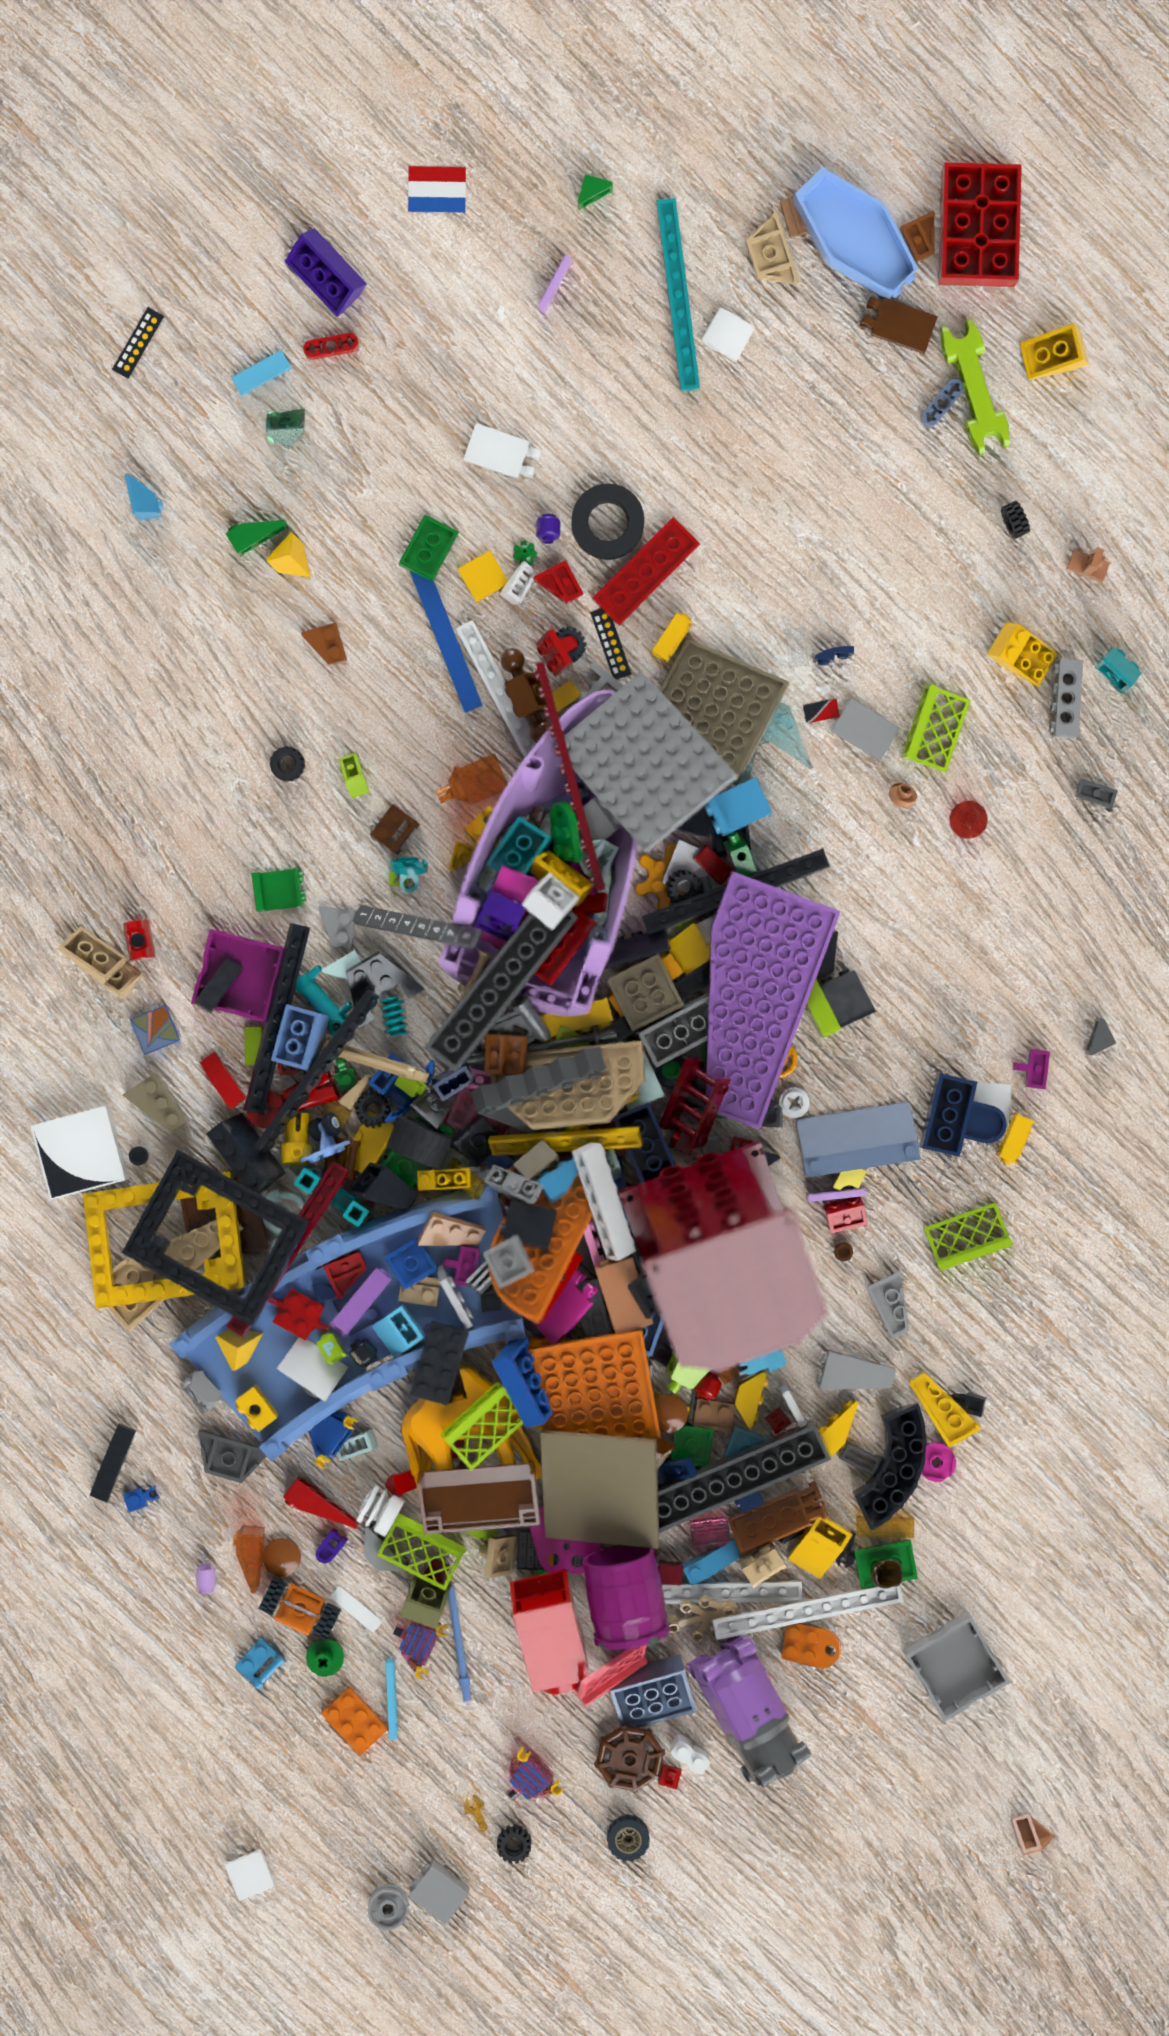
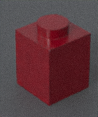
[658,1560,683,1586]

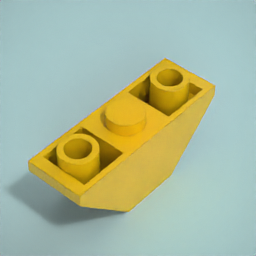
[734,1370,769,1429]

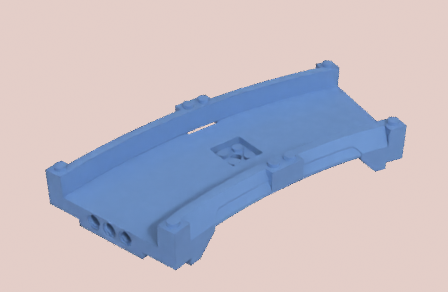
[169,1184,526,1462]

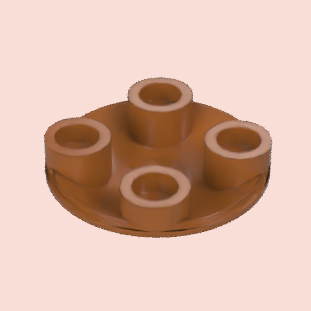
[655,1394,688,1433]
[262,1538,301,1577]

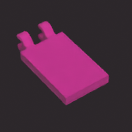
[531,1270,599,1344]

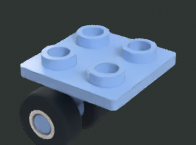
[300,1112,350,1164]

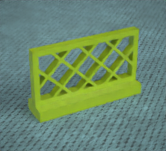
[901,684,970,773]
[923,1202,1013,1272]
[440,1382,523,1471]
[376,1513,467,1591]

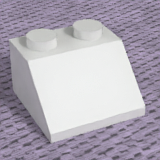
[522,873,580,930]

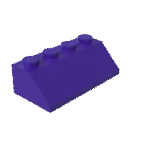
[285,228,367,317]

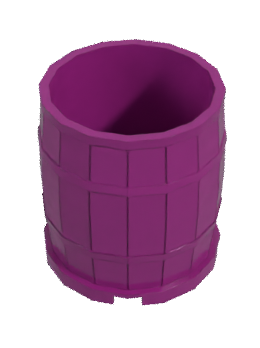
[583,1545,670,1650]

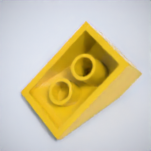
[1019,323,1089,380]

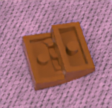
[484,1034,528,1075]

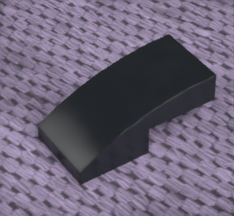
[649,1327,674,1367]

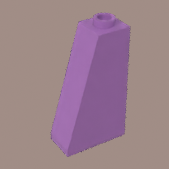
[328,1268,391,1337]

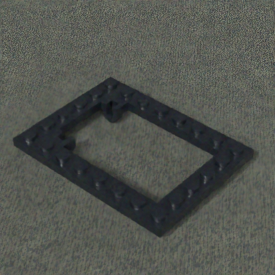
[121,1149,310,1326]

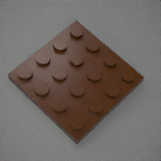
[180,1177,269,1259]

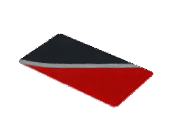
[803,698,840,724]

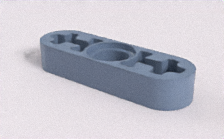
[921,379,964,428]

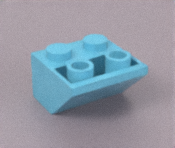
[372,1303,425,1358]

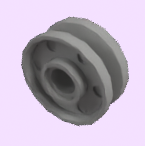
[368,1884,408,1930]

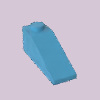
[682,1539,742,1586]

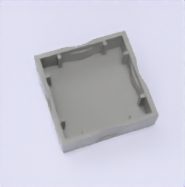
[902,1611,1011,1722]

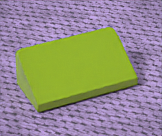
[244,1027,264,1065]

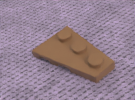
[417,1212,486,1246]

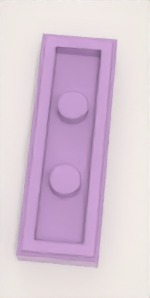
[539,254,572,314]
[806,1187,866,1202]

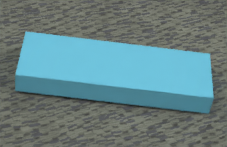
[231,350,292,396]

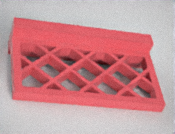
[574,1645,648,1707]

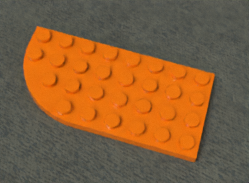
[489,1162,593,1324]

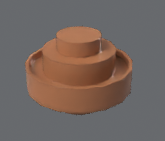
[888,783,917,807]

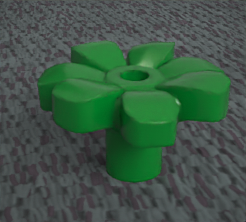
[513,541,537,565]

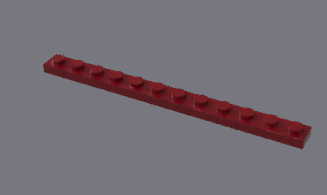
[533,661,605,892]

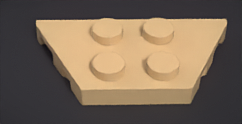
[745,212,800,285]

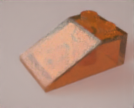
[233,1525,265,1593]

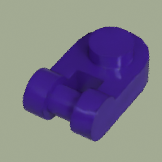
[316,1527,348,1564]

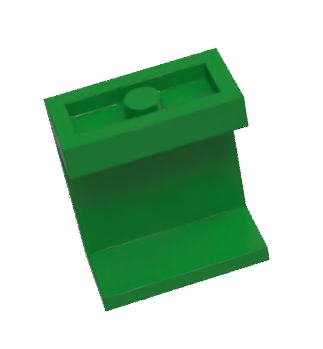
[251,867,307,912]

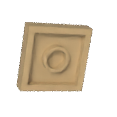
[479,1534,517,1578]

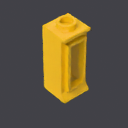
[651,613,693,664]
[996,1113,1035,1165]

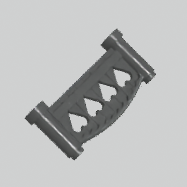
[430,994,551,1068]

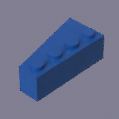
[492,1337,553,1428]

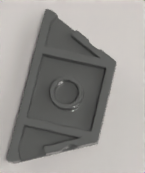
[198,1430,267,1483]

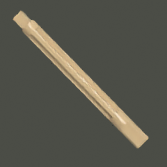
[321,1038,429,1083]

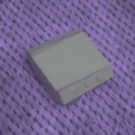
[180,1370,223,1413]

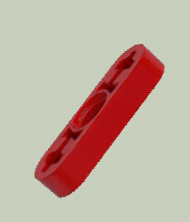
[303,333,359,360]

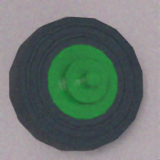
[655,1056,685,1089]

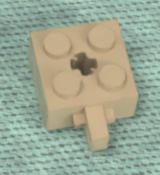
[739,1542,787,1588]

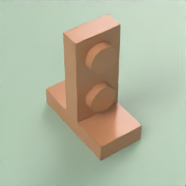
[1066,547,1110,582]

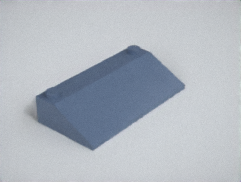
[796,1102,921,1177]

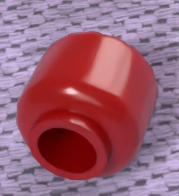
[694,1371,722,1401]

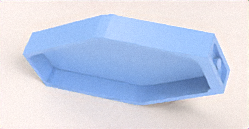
[792,167,918,299]

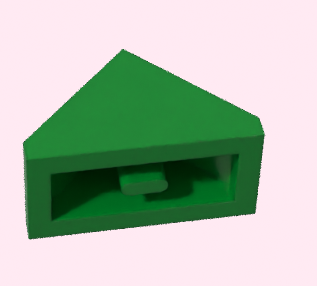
[578,174,613,210]

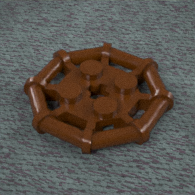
[594,1723,666,1793]

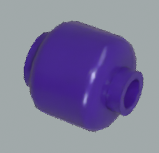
[536,513,561,544]

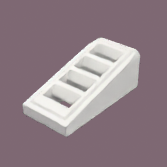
[500,561,538,605]

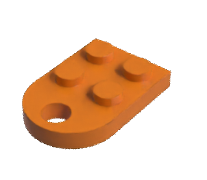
[781,1623,842,1668]

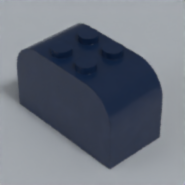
[613,1102,676,1183]

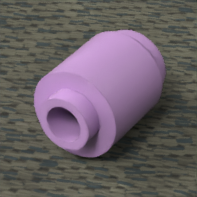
[196,1563,216,1594]

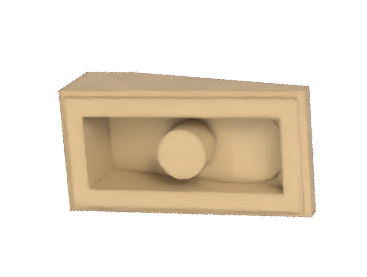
[338,1075,372,1111]

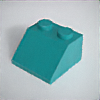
[1094,647,1142,692]

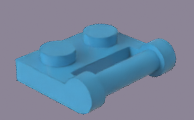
[235,1637,286,1690]

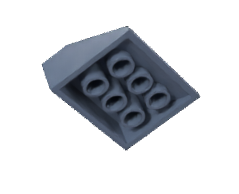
[610,1654,697,1728]

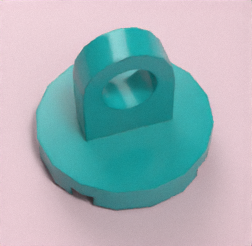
[390,857,428,893]

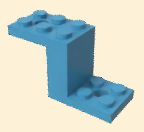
[704,777,772,836]

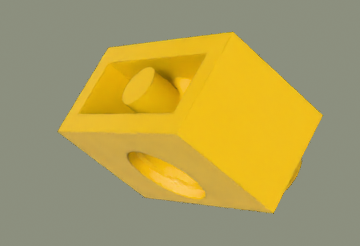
[235,1384,279,1432]

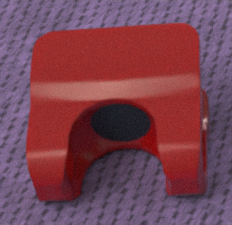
[123,919,156,962]

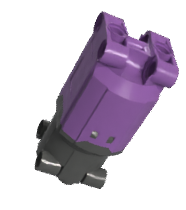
[686,1635,811,1788]

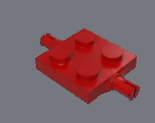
[268,1288,330,1341]

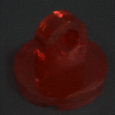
[949,801,988,839]

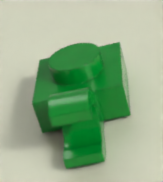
[335,1057,358,1092]

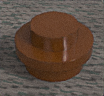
[834,1242,853,1261]

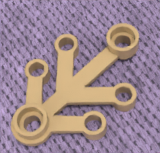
[666,1594,738,1643]

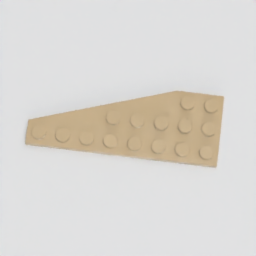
[109,1219,244,1331]

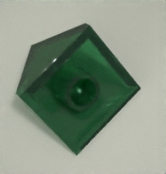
[266,409,305,450]

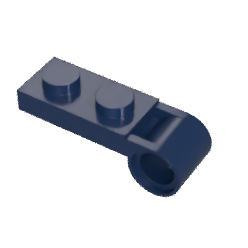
[657,1457,698,1486]

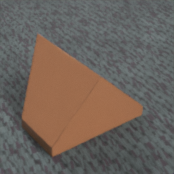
[1011,1813,1055,1855]

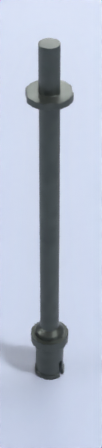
[465,1028,618,1066]

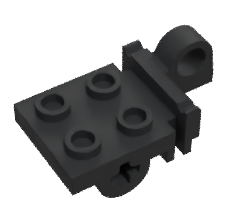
[627,1265,661,1319]

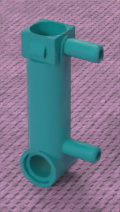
[295,965,353,1036]

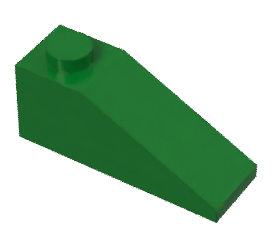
[225,520,289,557]

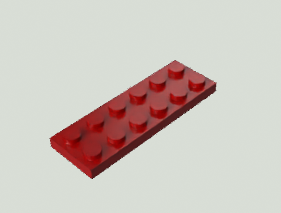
[592,517,700,626]

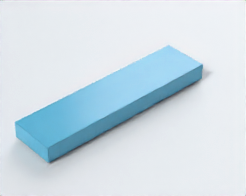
[386,1658,398,1740]

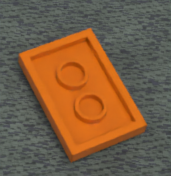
[321,1686,389,1756]

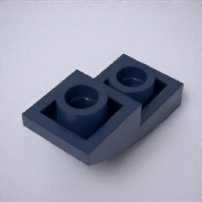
[813,646,854,666]

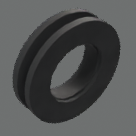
[572,484,645,560]

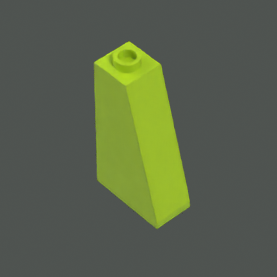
[806,979,841,1037]

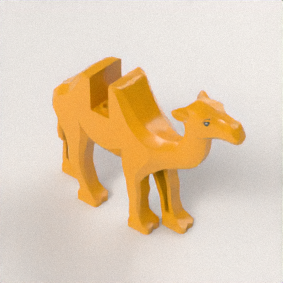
[400,1337,568,1497]

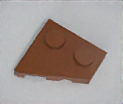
[900,210,935,263]
[301,623,347,666]

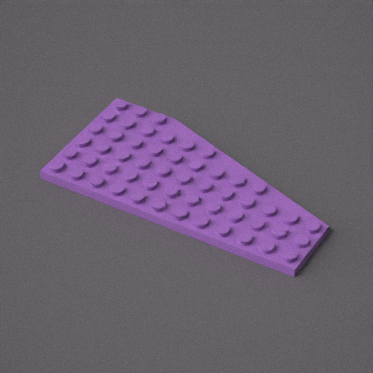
[705,871,841,1129]

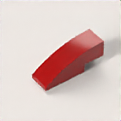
[199,1051,247,1110]

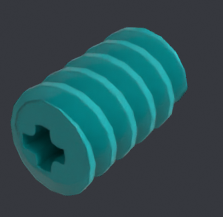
[379,996,409,1037]

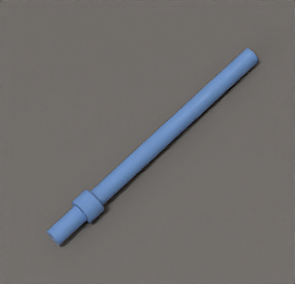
[448,1585,471,1701]

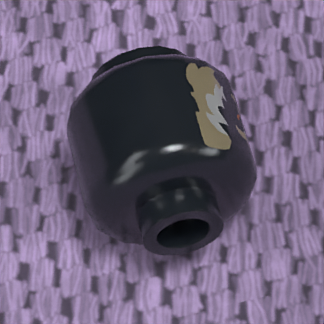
[349,1338,378,1367]

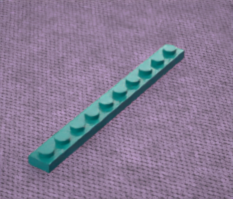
[656,198,700,392]

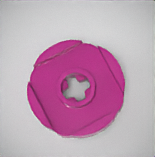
[921,1442,956,1482]

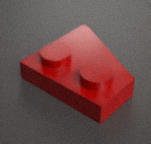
[533,560,584,604]
[323,1250,367,1300]

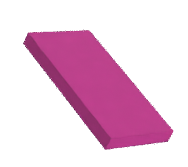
[477,865,539,948]

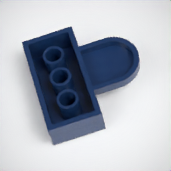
[919,1073,1007,1157]

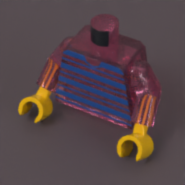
[393,1620,449,1680]
[507,1746,565,1800]

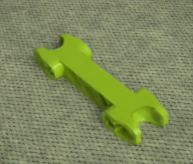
[940,318,1010,456]

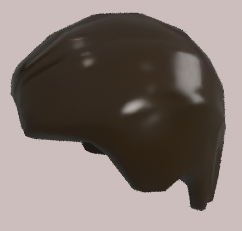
[870,1559,903,1589]

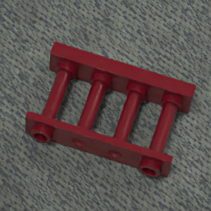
[659,1057,731,1149]

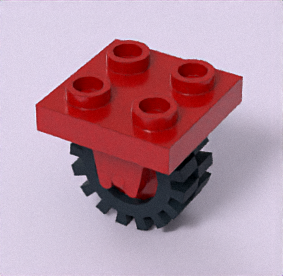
[536,627,587,677]

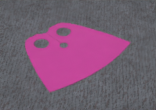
[530,1506,602,1574]

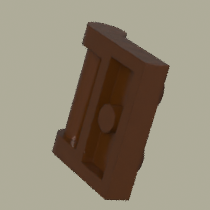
[370,804,420,855]
[323,1136,361,1180]

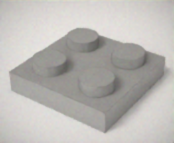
[483,1235,535,1288]

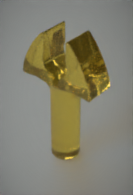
[464,1795,488,1832]

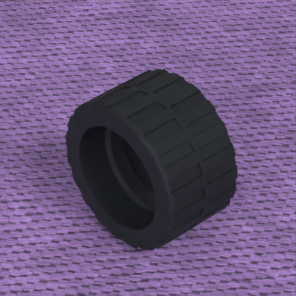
[387,1115,452,1168]

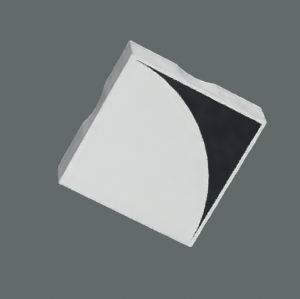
[31,1105,129,1200]

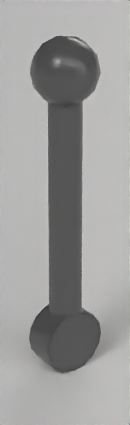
[687,1388,696,1425]

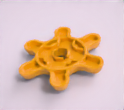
[634,843,687,910]

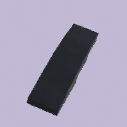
[89,1423,137,1503]

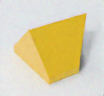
[265,532,311,577]
[449,841,476,872]
[215,1329,263,1371]

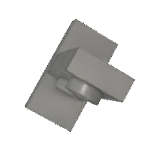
[576,661,623,703]

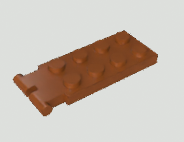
[727,1481,829,1555]

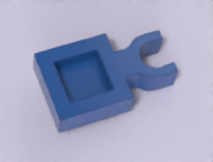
[122,1486,160,1512]

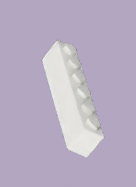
[572,1142,636,1261]

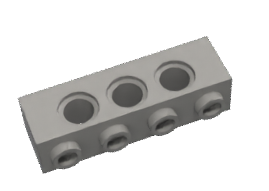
[1049,659,1083,739]

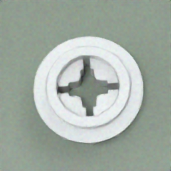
[779,1087,810,1118]

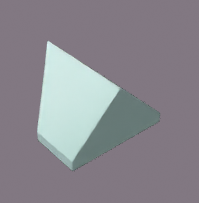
[578,839,619,879]

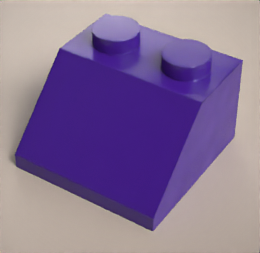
[474,891,525,942]

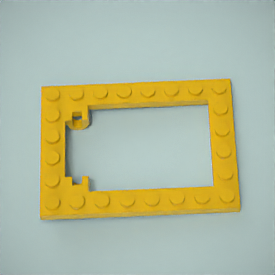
[83,1172,246,1309]

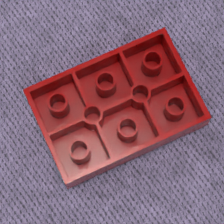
[938,162,1022,287]

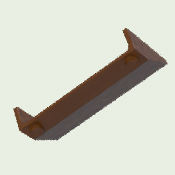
[417,1462,540,1534]

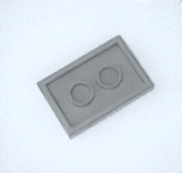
[831,698,900,761]

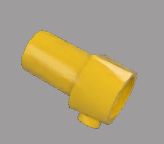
[280,1112,313,1165]

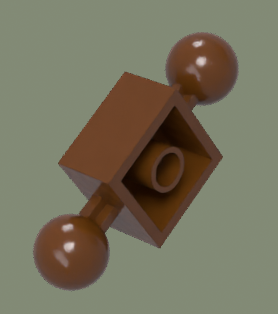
[500,648,552,743]

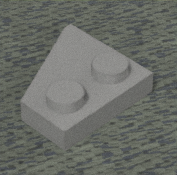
[319,906,356,949]

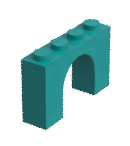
[293,1165,372,1227]

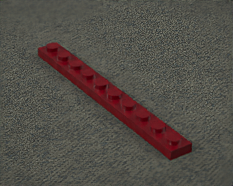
[226,1161,350,1338]

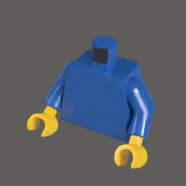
[309,1411,358,1469]

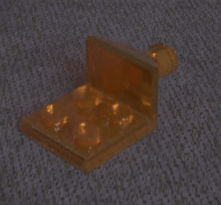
[435,753,508,805]

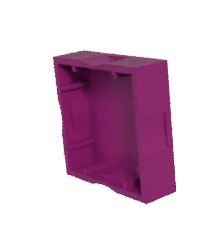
[191,929,284,1023]

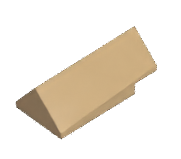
[58,927,142,998]

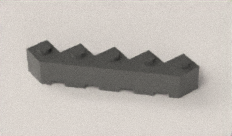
[471,1047,606,1115]

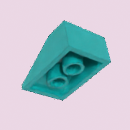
[486,816,552,875]

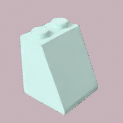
[626,1052,664,1110]

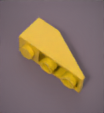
[417,1168,471,1190]
[819,1398,858,1457]

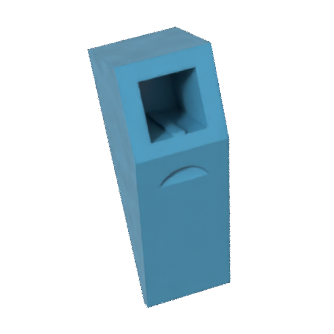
[538,1156,579,1204]

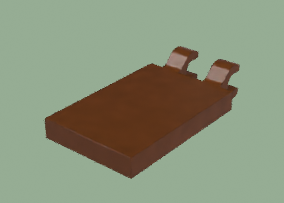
[860,297,938,354]

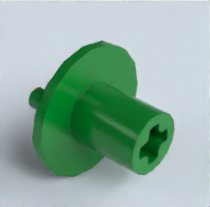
[306,1638,344,1677]

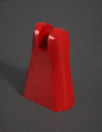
[280,1071,340,1112]

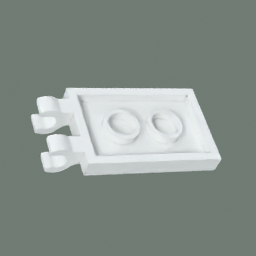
[463,423,541,480]

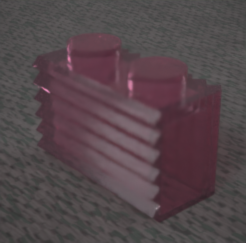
[689,1516,731,1549]

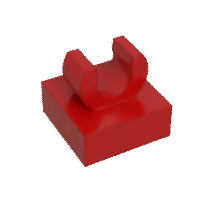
[765,1407,791,1434]
[658,1764,682,1790]

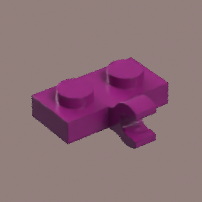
[1013,1049,1050,1089]
[443,1245,480,1287]

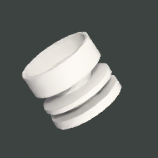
[356,1485,404,1537]

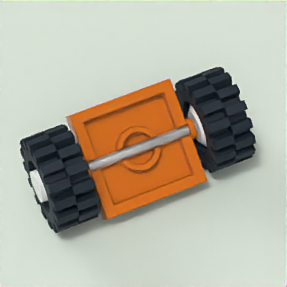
[258,1577,341,1641]

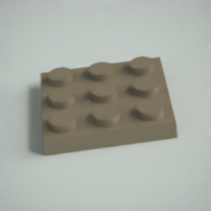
[607,954,684,1032]

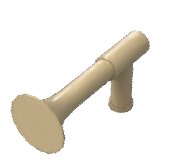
[458,949,495,1001]

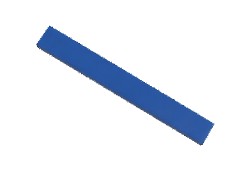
[410,571,483,713]

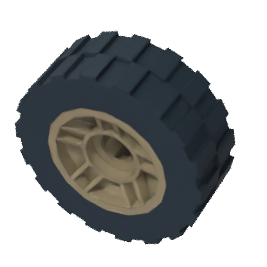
[607,1814,650,1862]

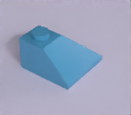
[125,474,164,521]

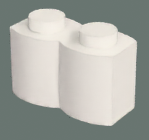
[670,1735,710,1774]

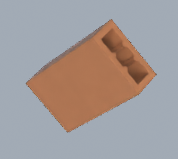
[595,1254,653,1334]

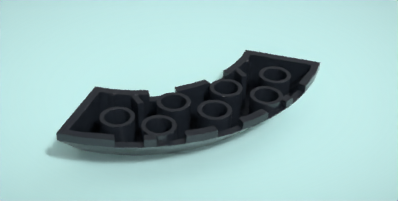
[852,1403,927,1531]

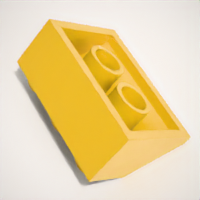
[530,850,593,907]

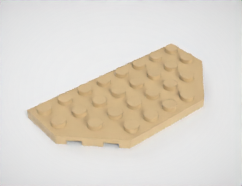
[491,1041,645,1130]

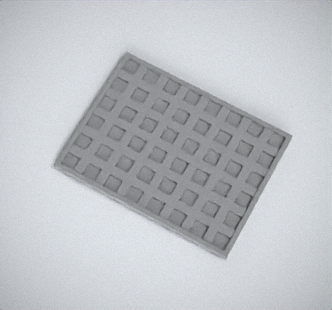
[552,671,738,853]

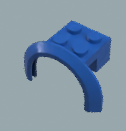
[368,1053,435,1123]

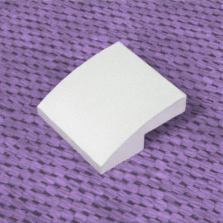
[701,307,755,362]

